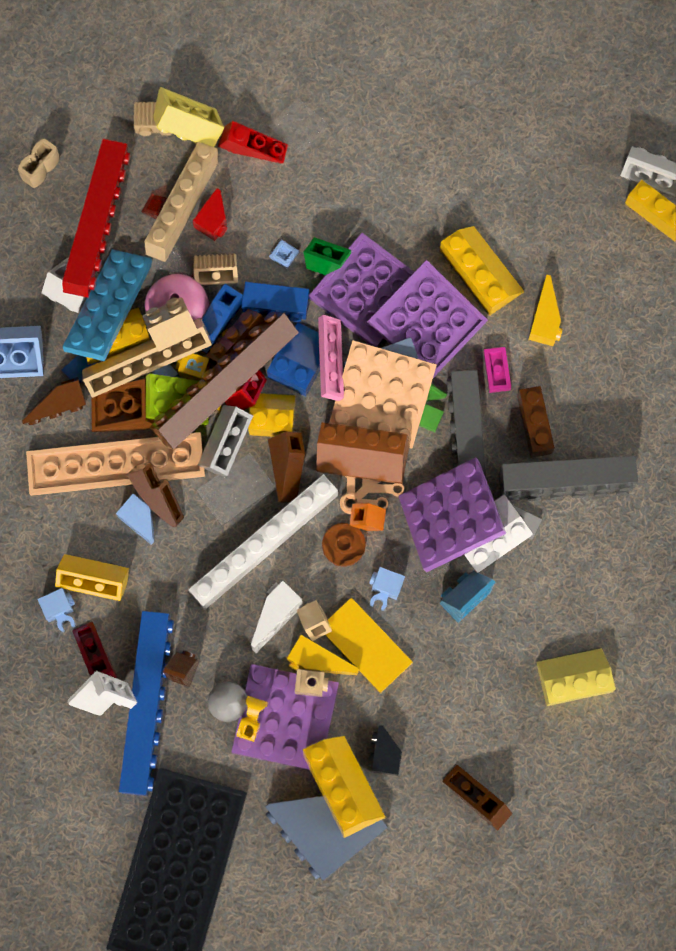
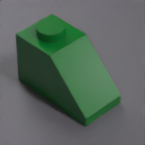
[303,237,351,275]

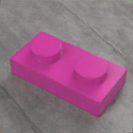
[483,347,511,393]

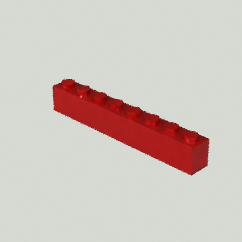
[62,138,131,298]

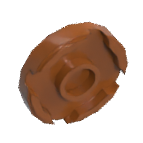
[322,523,366,567]

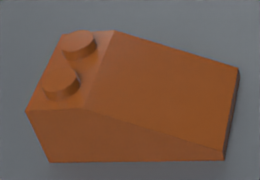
[91,379,154,432]

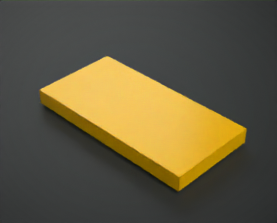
[325,598,413,694]

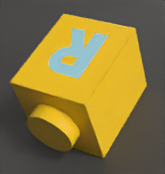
[176,354,211,381]

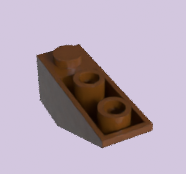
[22,377,86,425]
[268,431,305,503]

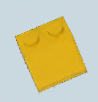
[248,393,295,437]

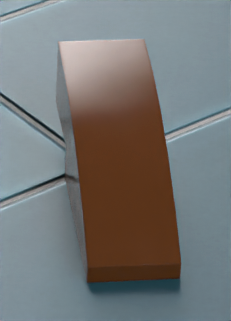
[127,462,184,527]

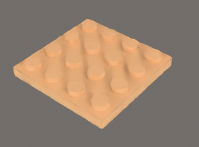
[329,340,437,448]

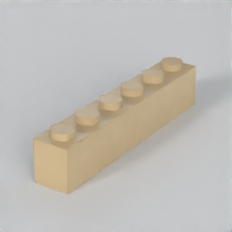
[145,142,218,262]
[82,318,212,398]

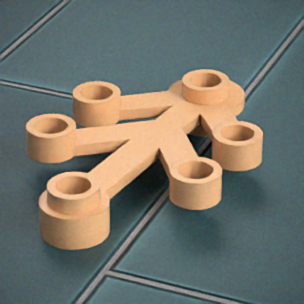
[340,476,404,514]

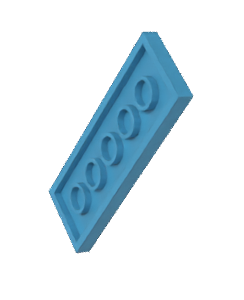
[63,249,153,361]

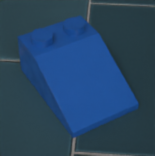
[267,323,320,397]

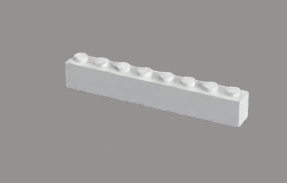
[188,474,338,610]

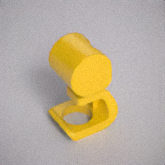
[236,696,268,742]

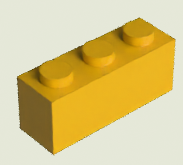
[625,179,676,241]
[55,554,129,601]

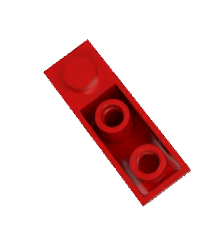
[218,121,288,164]

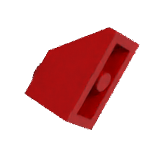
[193,188,227,241]
[225,370,267,410]

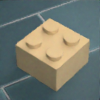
[142,297,199,352]

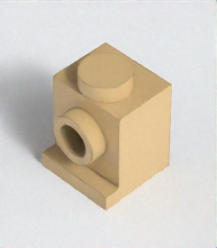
[295,669,329,697]

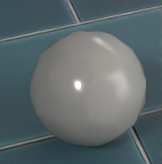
[207,681,247,722]

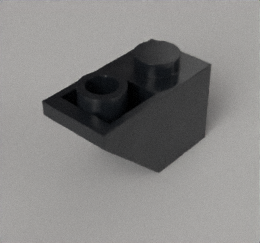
[367,725,402,776]

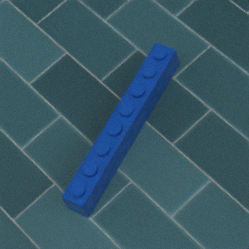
[119,611,174,796]

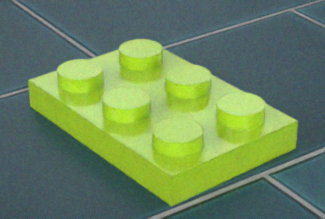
[146,374,209,426]

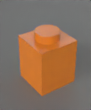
[349,503,386,531]

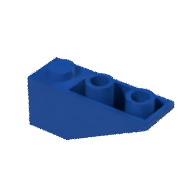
[201,284,243,354]

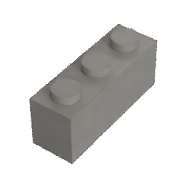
[198,405,253,476]

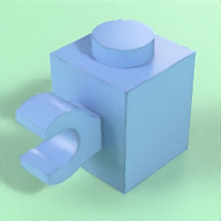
[369,567,405,611]
[38,588,76,632]

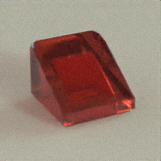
[141,194,168,219]

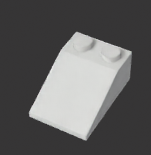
[251,581,303,653]

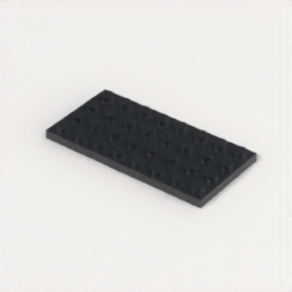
[106,768,247,951]

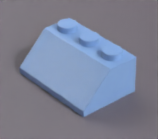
[0,326,44,378]

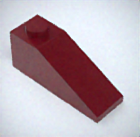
[72,621,118,679]

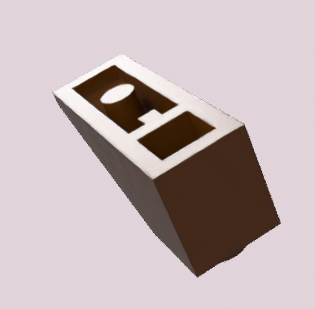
[163,651,199,687]
[442,765,513,831]

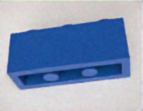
[242,282,309,322]

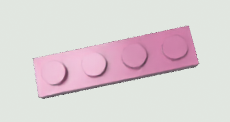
[318,315,344,401]

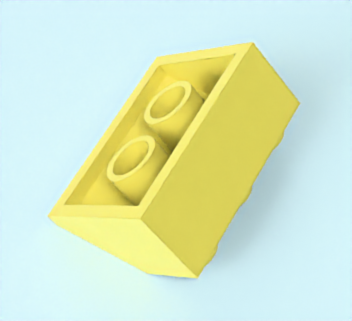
[153,87,224,147]
[536,648,616,706]

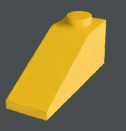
[528,275,563,346]
[287,635,359,675]

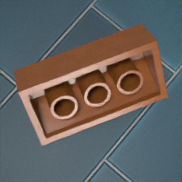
[316,422,410,484]

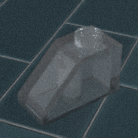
[151,245,195,279]

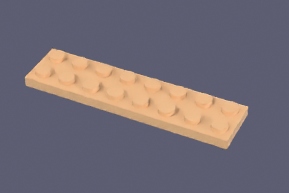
[26,432,205,496]

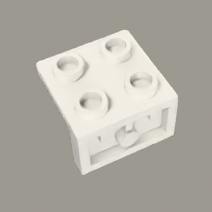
[68,671,137,716]

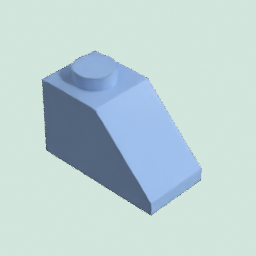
[116,494,154,545]

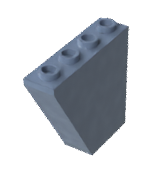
[265,796,388,880]

